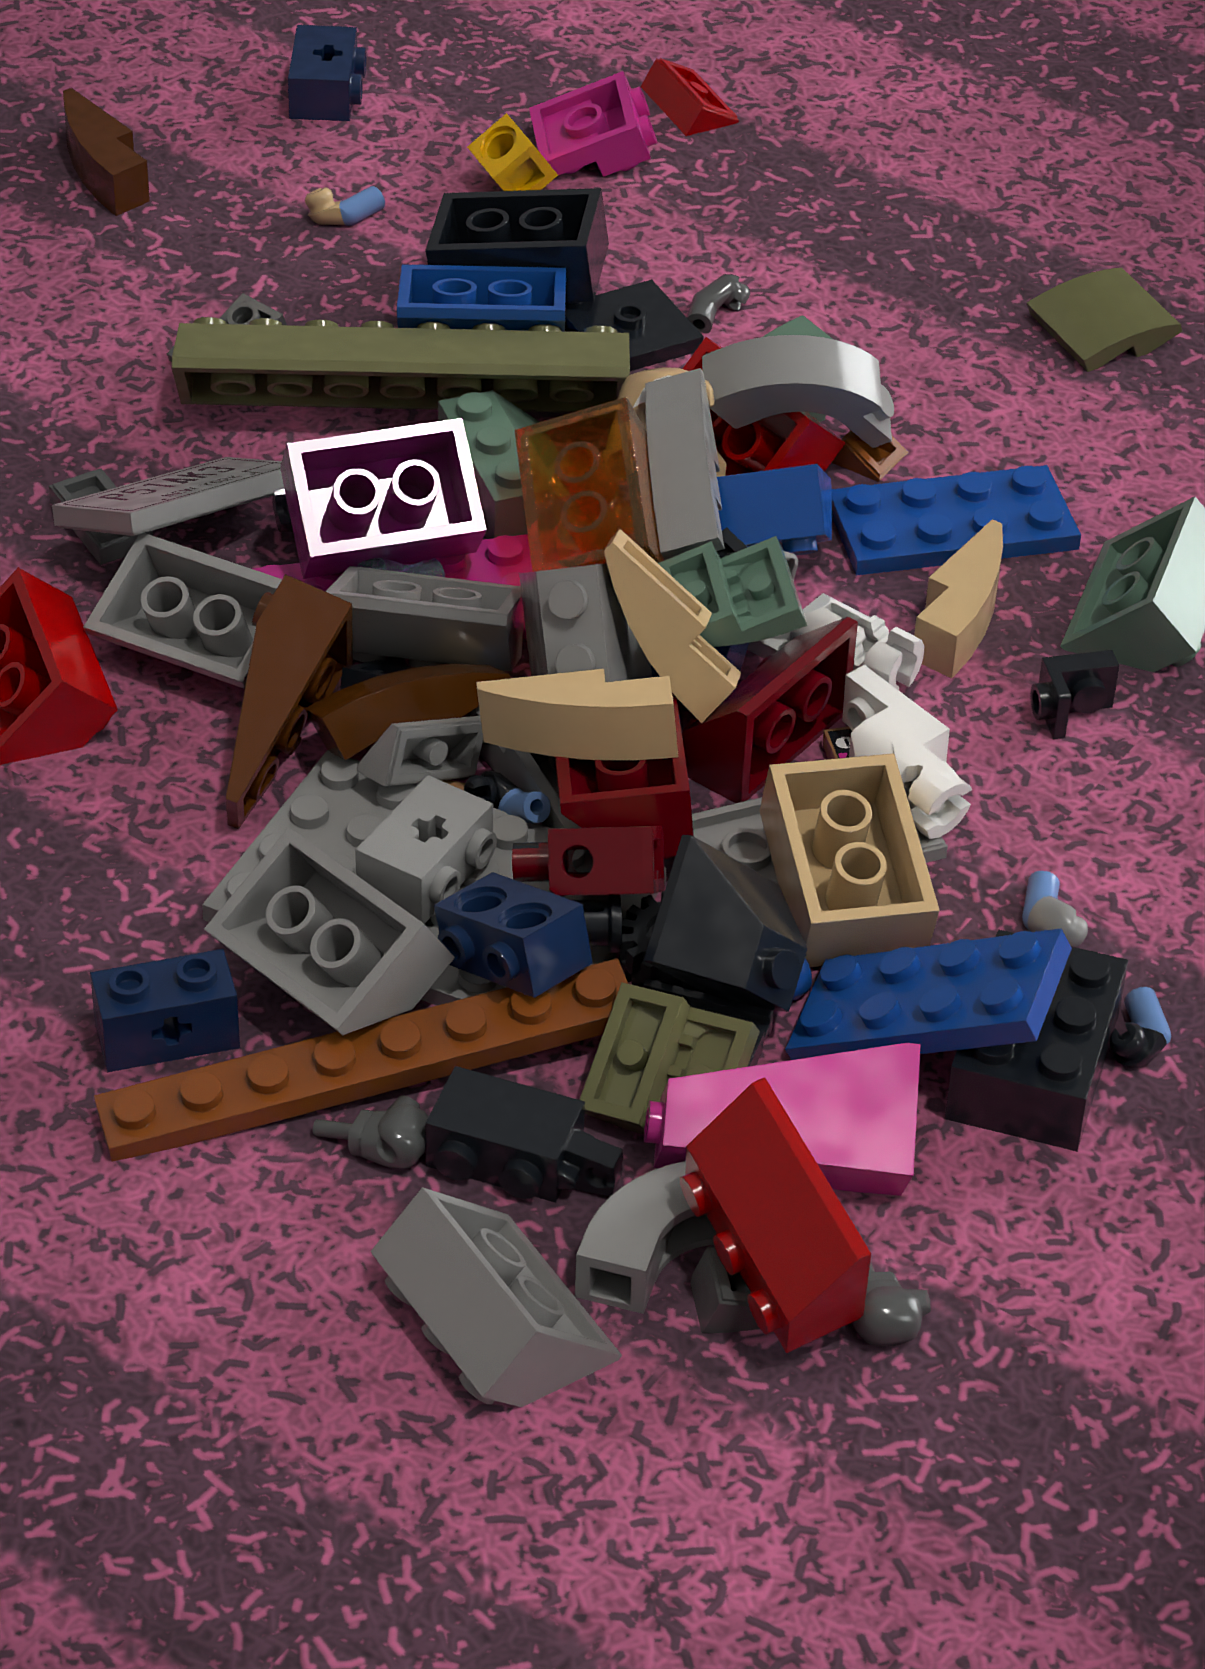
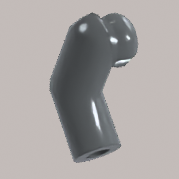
[687,274,750,333]

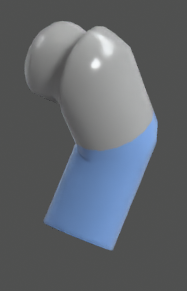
[1022,871,1088,947]

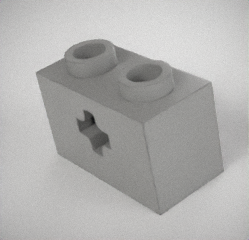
[355,775,497,924]

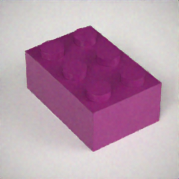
[280,418,487,579]

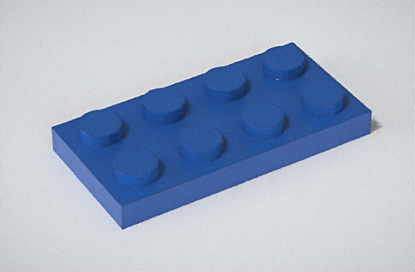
[832,465,1081,576]
[785,928,1072,1060]

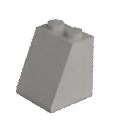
[519,563,652,682]

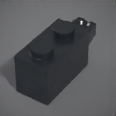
[425,1066,623,1203]

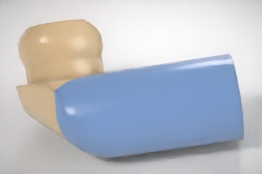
[305,186,385,226]

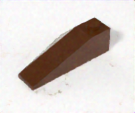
[226,574,353,829]

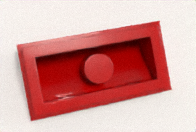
[641,58,739,136]

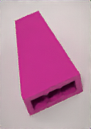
[644,1043,921,1196]

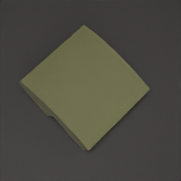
[1027,267,1182,372]
[580,982,760,1135]

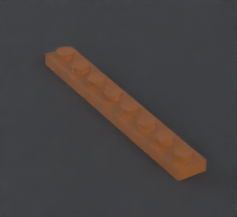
[94,958,628,1162]

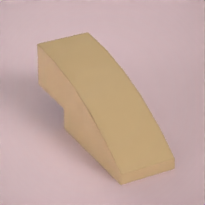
[914,519,1003,678]
[604,529,741,723]
[476,669,678,760]

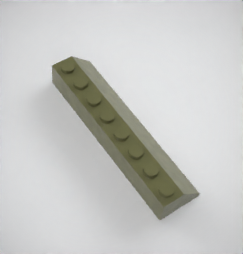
[172,317,630,414]

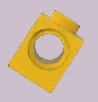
[467,113,558,191]

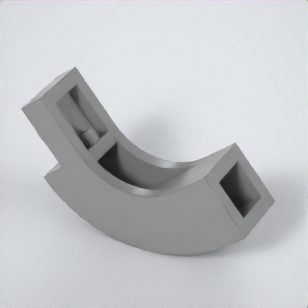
[702,335,894,448]
[575,1161,717,1314]

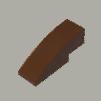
[63,88,150,216]
[305,664,511,760]

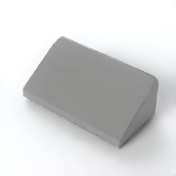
[357,716,483,787]

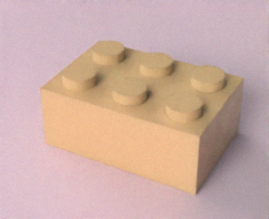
[760,753,940,967]

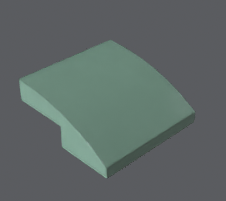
[658,536,807,647]

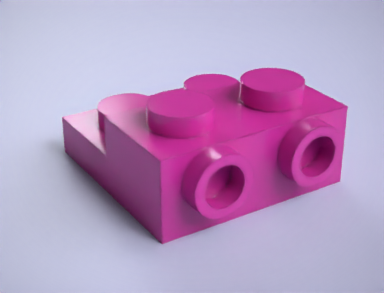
[529,71,657,177]

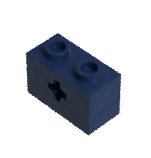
[288,25,367,121]
[90,949,240,1073]

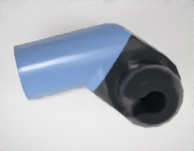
[464,771,551,823]
[1109,987,1171,1067]

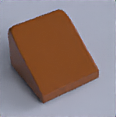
[831,430,909,482]

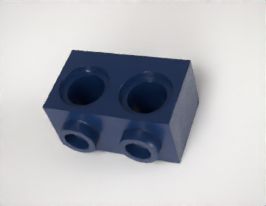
[434,872,593,998]

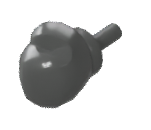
[313,1095,429,1169]
[853,1262,931,1347]

